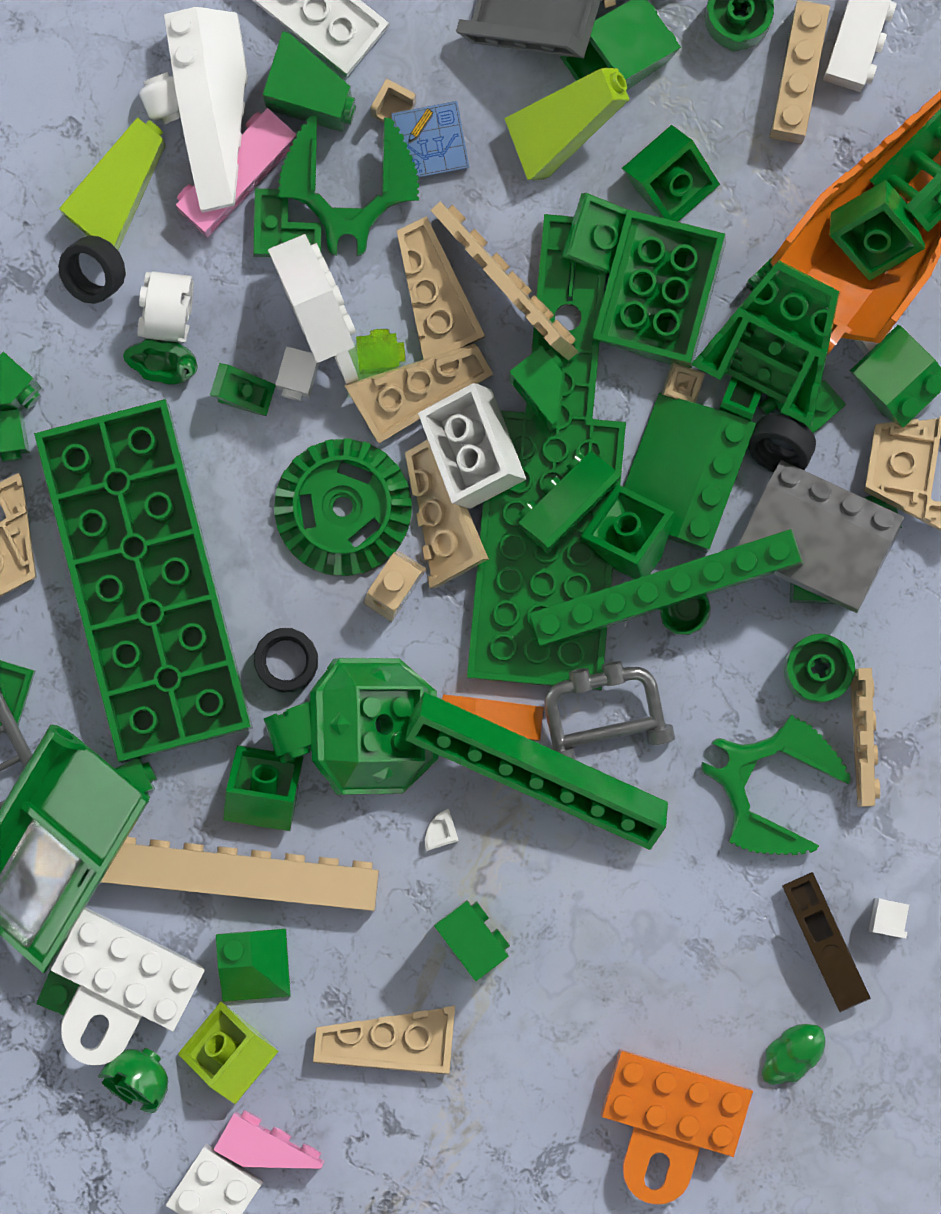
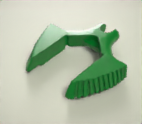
[278,115,419,257]
[701,715,851,855]

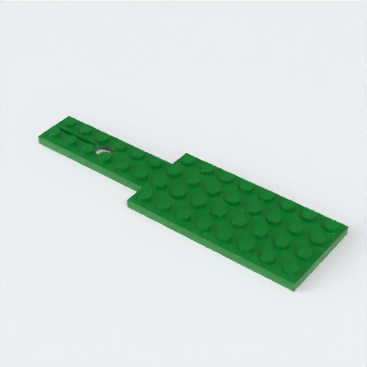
[467,214,626,691]

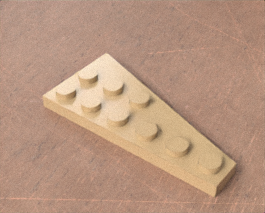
[431,201,578,361]

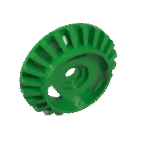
[274,438,412,576]

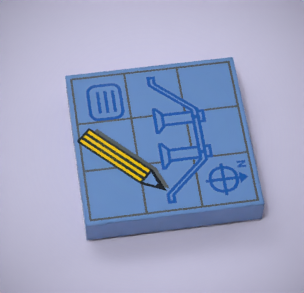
[391,101,470,177]

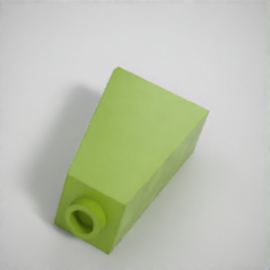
[504,68,630,180]
[59,117,166,250]

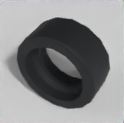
[58,235,126,304]
[748,413,816,472]
[254,628,318,692]

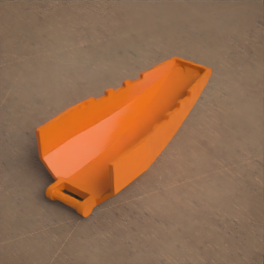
[770,90,941,356]

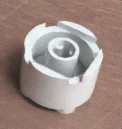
[137,271,194,343]

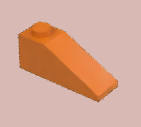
[442,694,544,741]

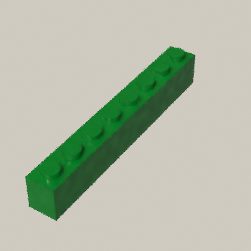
[530,529,804,647]
[405,692,668,850]

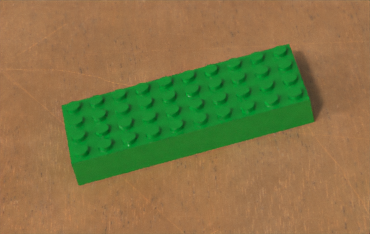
[34,399,253,763]

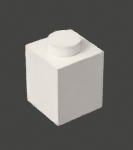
[276,346,320,401]

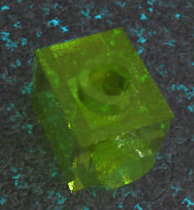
[356,329,406,375]

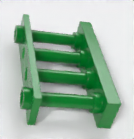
[869,108,941,232]

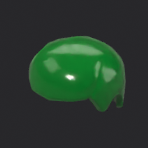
[660,595,711,635]

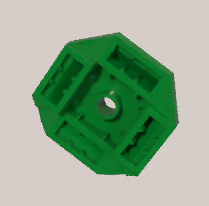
[310,658,439,795]

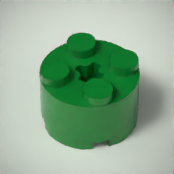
[704,0,774,52]
[784,634,855,704]
[263,701,312,764]

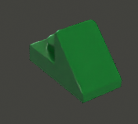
[210,363,276,416]

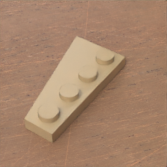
[397,216,485,360]
[344,343,493,443]
[405,439,489,588]
[850,668,880,807]

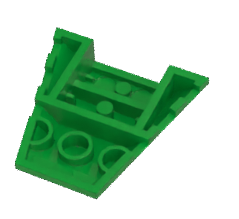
[691,261,840,427]

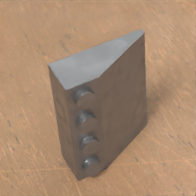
[738,460,904,613]

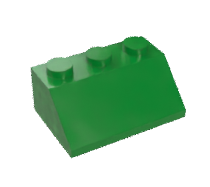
[518,451,621,554]

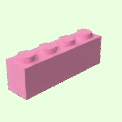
[176,108,297,238]

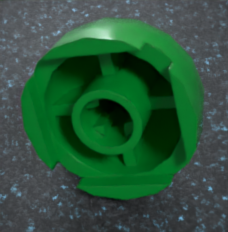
[98,1048,169,1113]

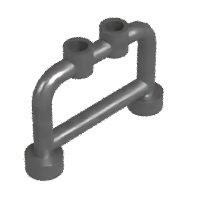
[545,661,675,760]

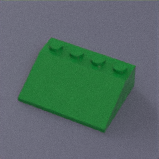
[593,209,726,368]
[624,393,756,553]

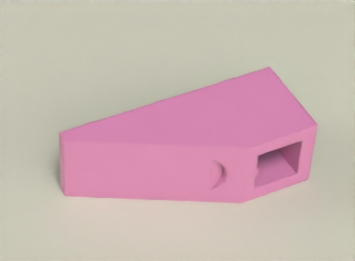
[214,1110,325,1169]

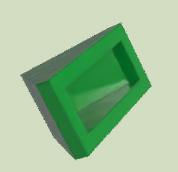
[718,377,762,421]

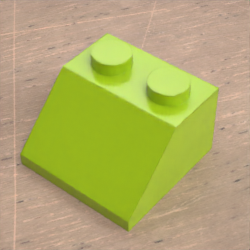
[178,1001,279,1104]

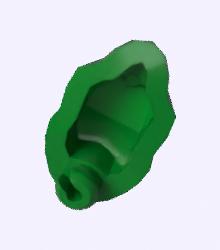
[123,339,198,385]
[762,1024,825,1085]

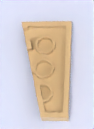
[313,1006,455,1075]

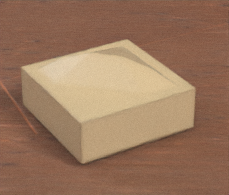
[661,363,705,403]

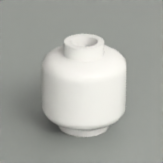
[139,72,181,124]

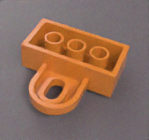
[600,1049,753,1205]

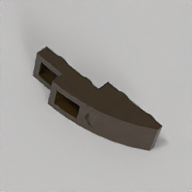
[782,872,871,1013]

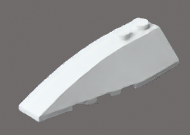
[164,7,248,213]

